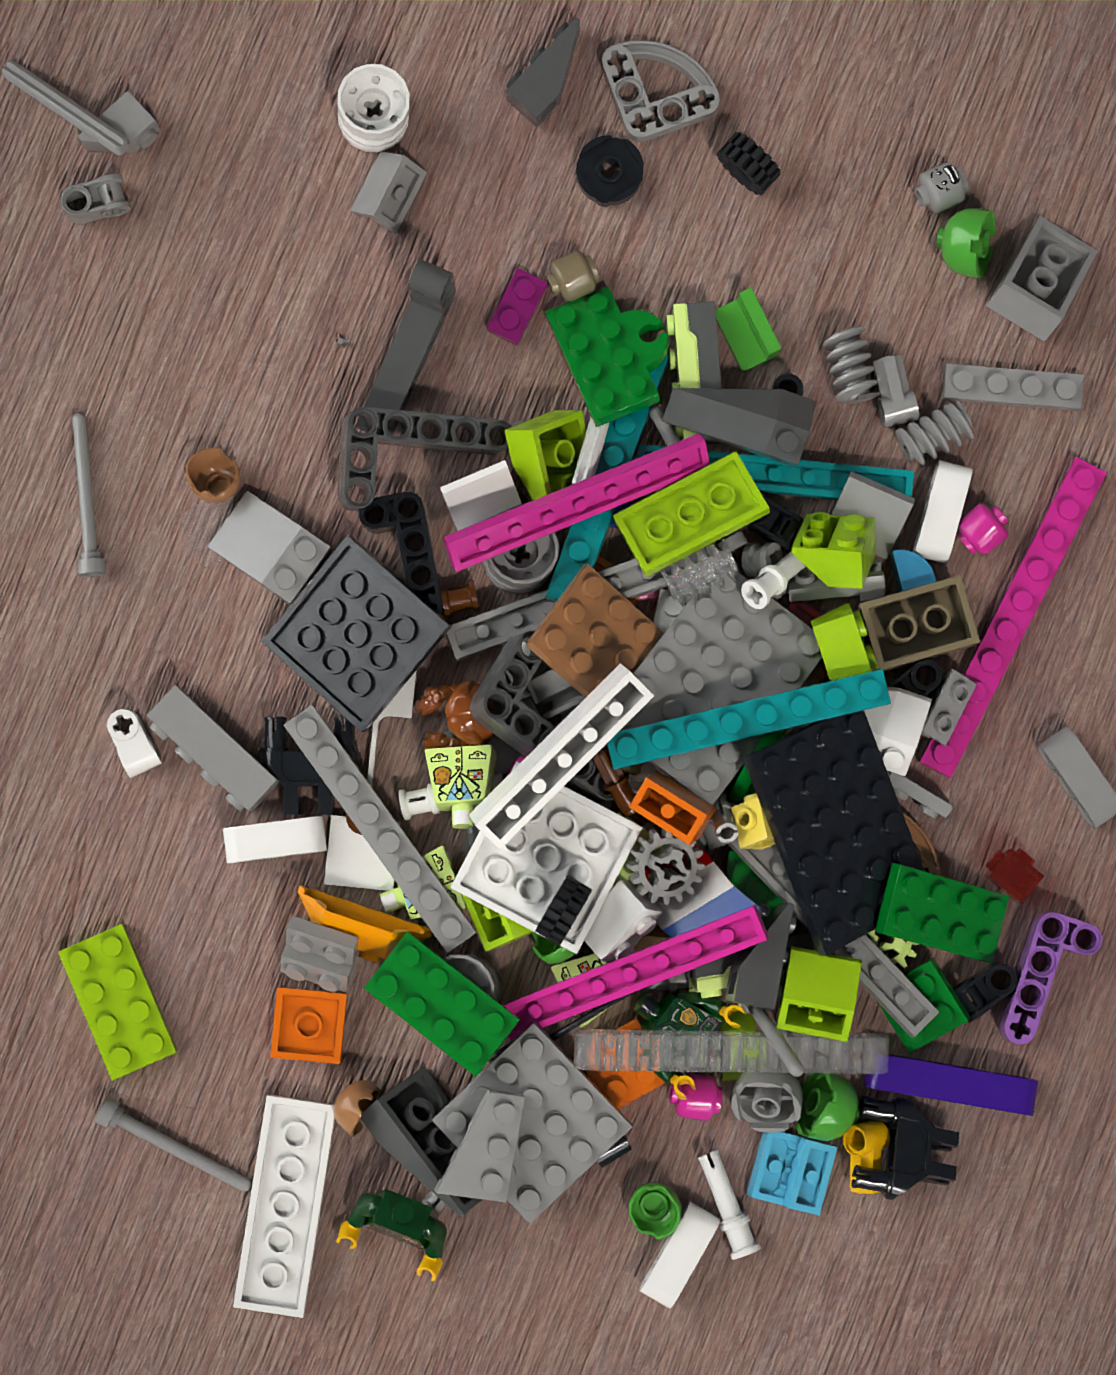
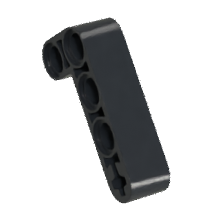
[358,492,444,617]

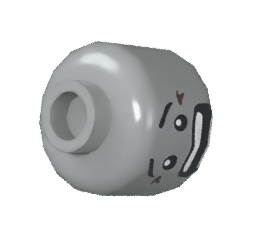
[915,163,969,214]

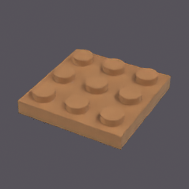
[526,564,664,698]

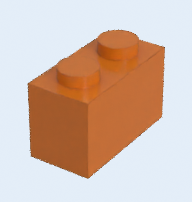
[629,771,717,845]

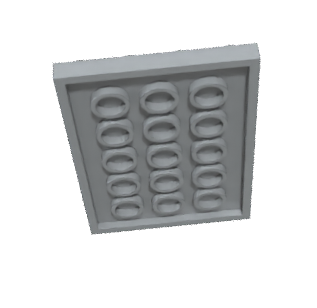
[620,560,822,805]

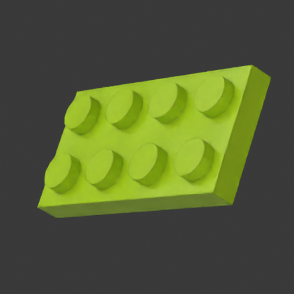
[612,451,770,577]
[58,924,179,1081]

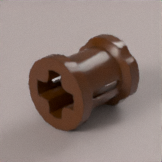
[440,580,480,617]

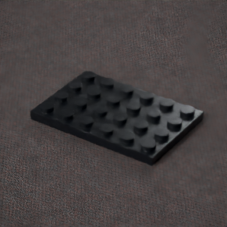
[743,711,924,956]

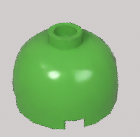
[936,208,996,278]
[794,1068,860,1141]

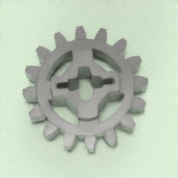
[626,828,705,905]

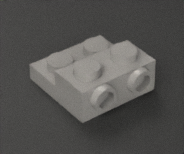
[280,915,359,993]

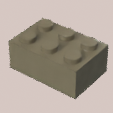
[855,575,980,672]

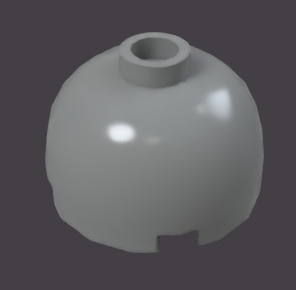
[731,1062,803,1133]

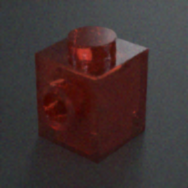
[984,848,1044,903]

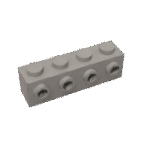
[146,685,280,812]

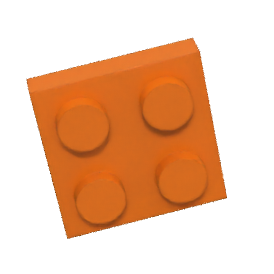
[270,987,348,1064]
[575,1018,665,1109]

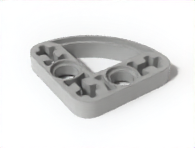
[602,41,720,142]

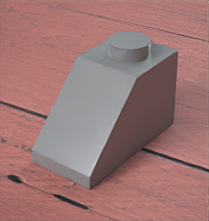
[77,91,160,153]

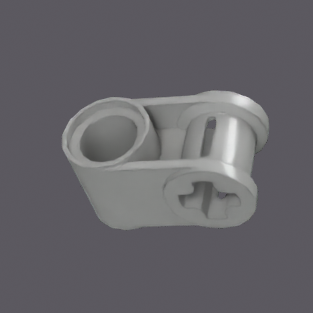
[61,174,131,224]

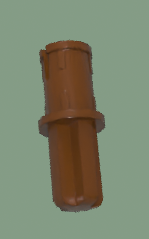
[592,747,636,817]

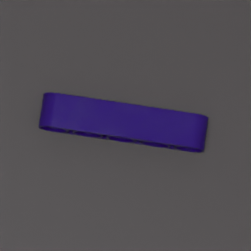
[863,1051,1039,1116]

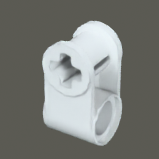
[107,709,162,778]

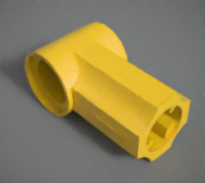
[843,1120,890,1194]

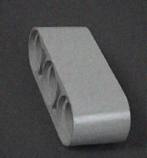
[1037,726,1116,829]

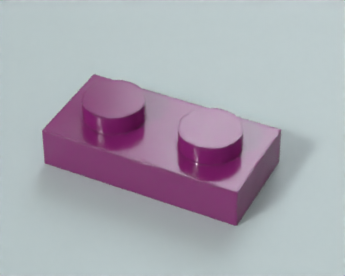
[487,268,548,346]

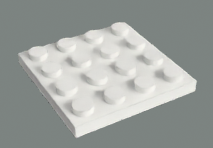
[450,761,643,954]

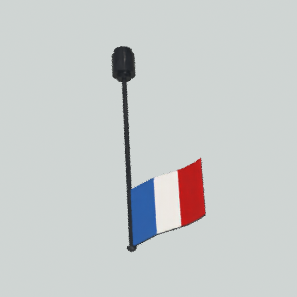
[490,845,770,1062]

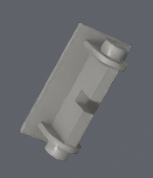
[921,669,977,746]

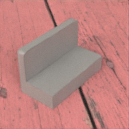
[351,151,427,233]

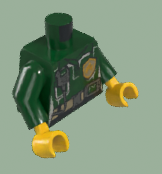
[634,991,747,1100]
[336,1189,447,1281]

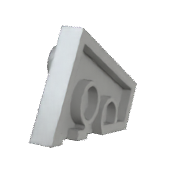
[434,1089,525,1202]

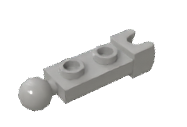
[771,559,885,602]

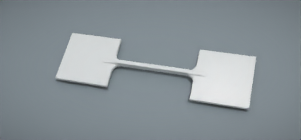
[324,670,417,891]

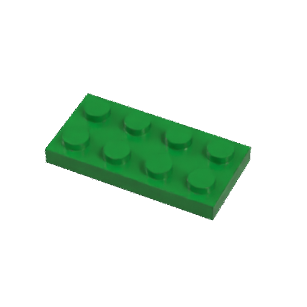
[875,863,1010,964]
[364,931,521,1077]

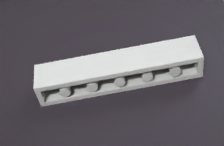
[468,663,654,849]

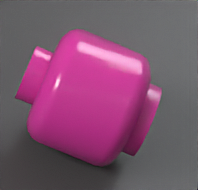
[956,503,1009,555]
[669,1072,723,1121]

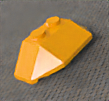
[297,885,433,963]

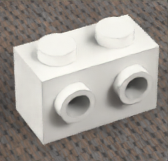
[584,880,663,962]

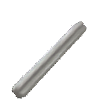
[2,61,130,155]

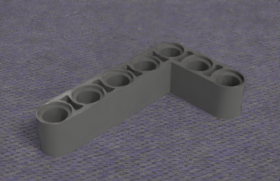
[356,259,456,435]
[337,407,512,511]
[470,631,613,803]

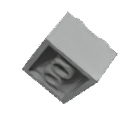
[986,216,1098,342]
[207,491,332,605]

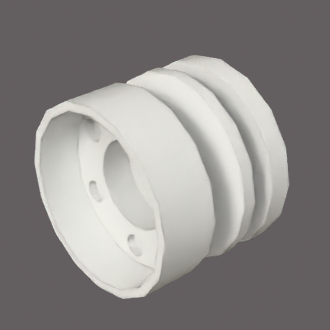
[338,64,410,152]

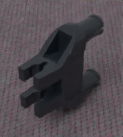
[259,717,361,815]
[851,1096,959,1200]

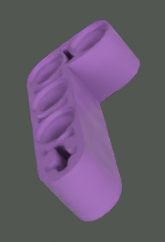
[999,912,1103,1045]

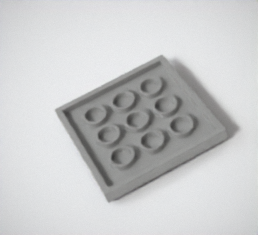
[432,1022,633,1224]

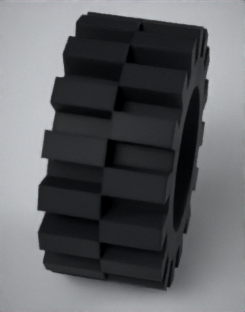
[716,132,781,196]
[535,875,592,946]

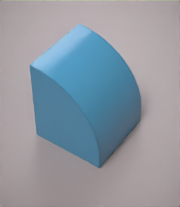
[888,550,936,593]

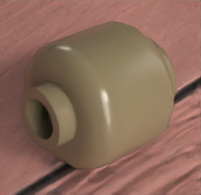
[546,251,600,302]

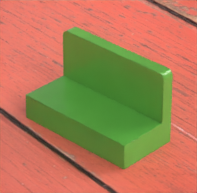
[715,288,782,372]

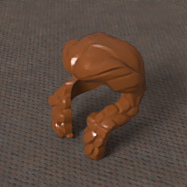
[415,680,495,749]

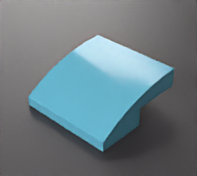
[746,1131,838,1216]

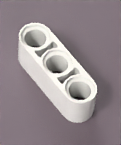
[913,460,973,564]
[223,816,327,863]
[639,1201,721,1309]

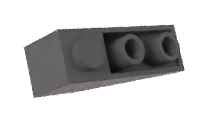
[506,17,580,128]
[725,903,796,1010]

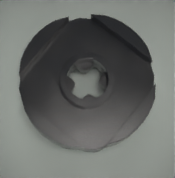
[576,135,644,207]

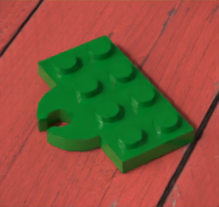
[545,286,669,427]

